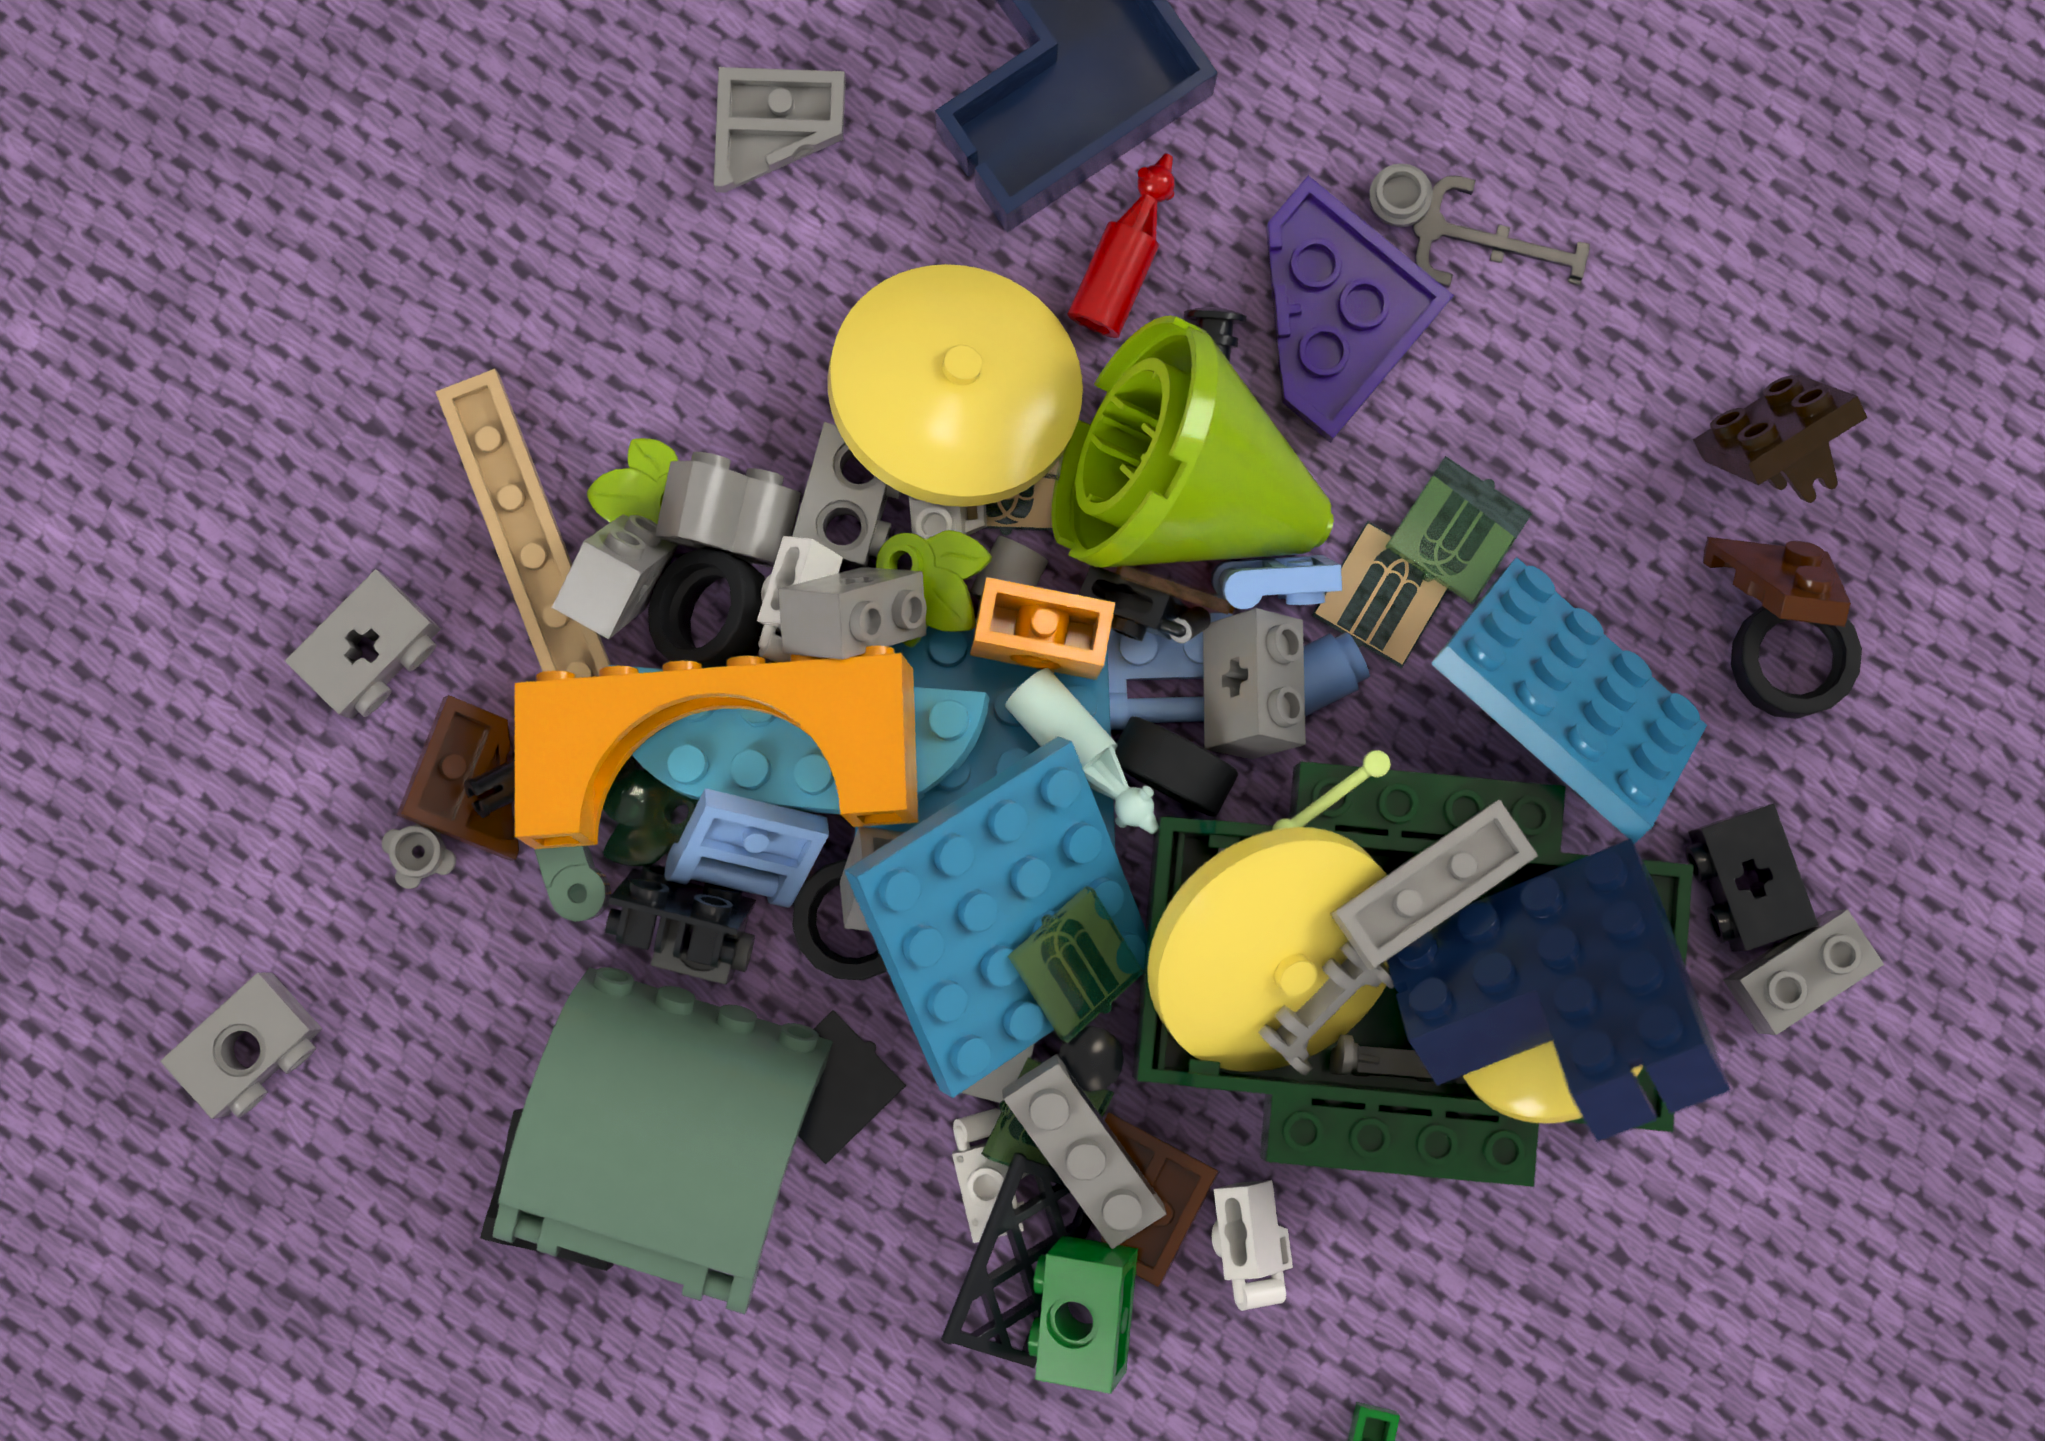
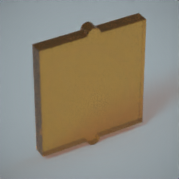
[1115,565,1235,614]

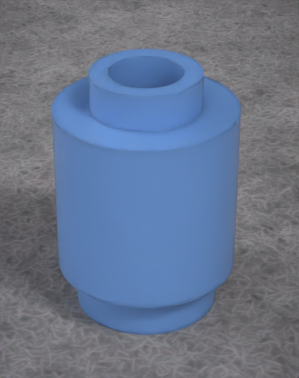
[1303,632,1370,717]

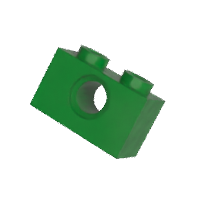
[1028,1236,1138,1394]

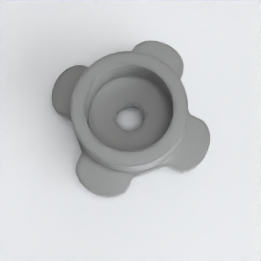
[382,824,456,889]

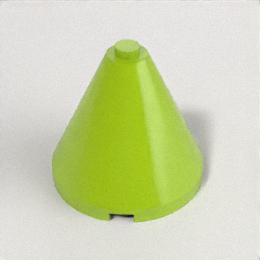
[1051,315,1334,567]

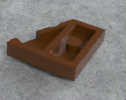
[1703,537,1851,627]

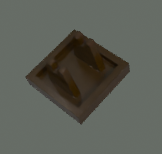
[1693,375,1868,503]

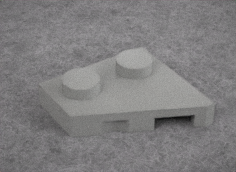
[714,67,846,193]

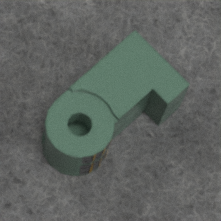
[534,846,611,922]

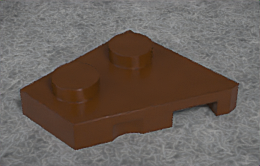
[396,695,519,861]
[1101,1112,1220,1287]

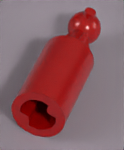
[1067,153,1175,338]

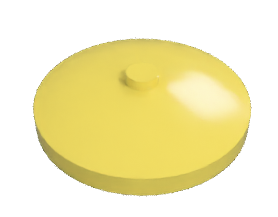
[827,264,1083,507]
[1148,827,1389,1072]

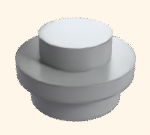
[1369,164,1433,227]

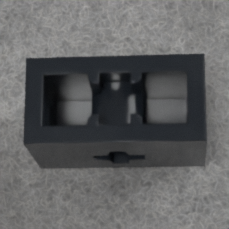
[1685,803,1819,951]

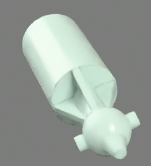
[1005,668,1159,834]

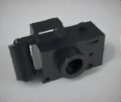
[1079,566,1211,643]

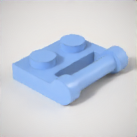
[1211,555,1342,610]
[1107,613,1232,730]
[665,788,829,908]

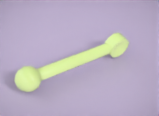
[1272,750,1391,831]

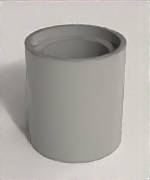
[969,536,1049,600]

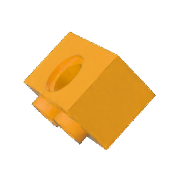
[970,577,1115,680]

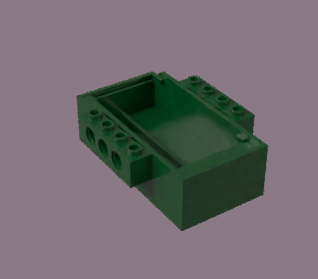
[1132,761,1693,1187]

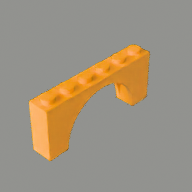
[515,646,918,849]

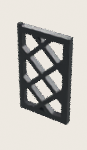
[941,1152,1092,1368]

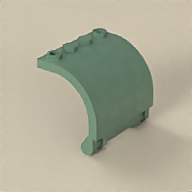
[493,967,833,1315]

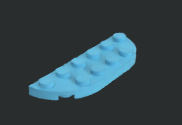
[609,665,990,814]

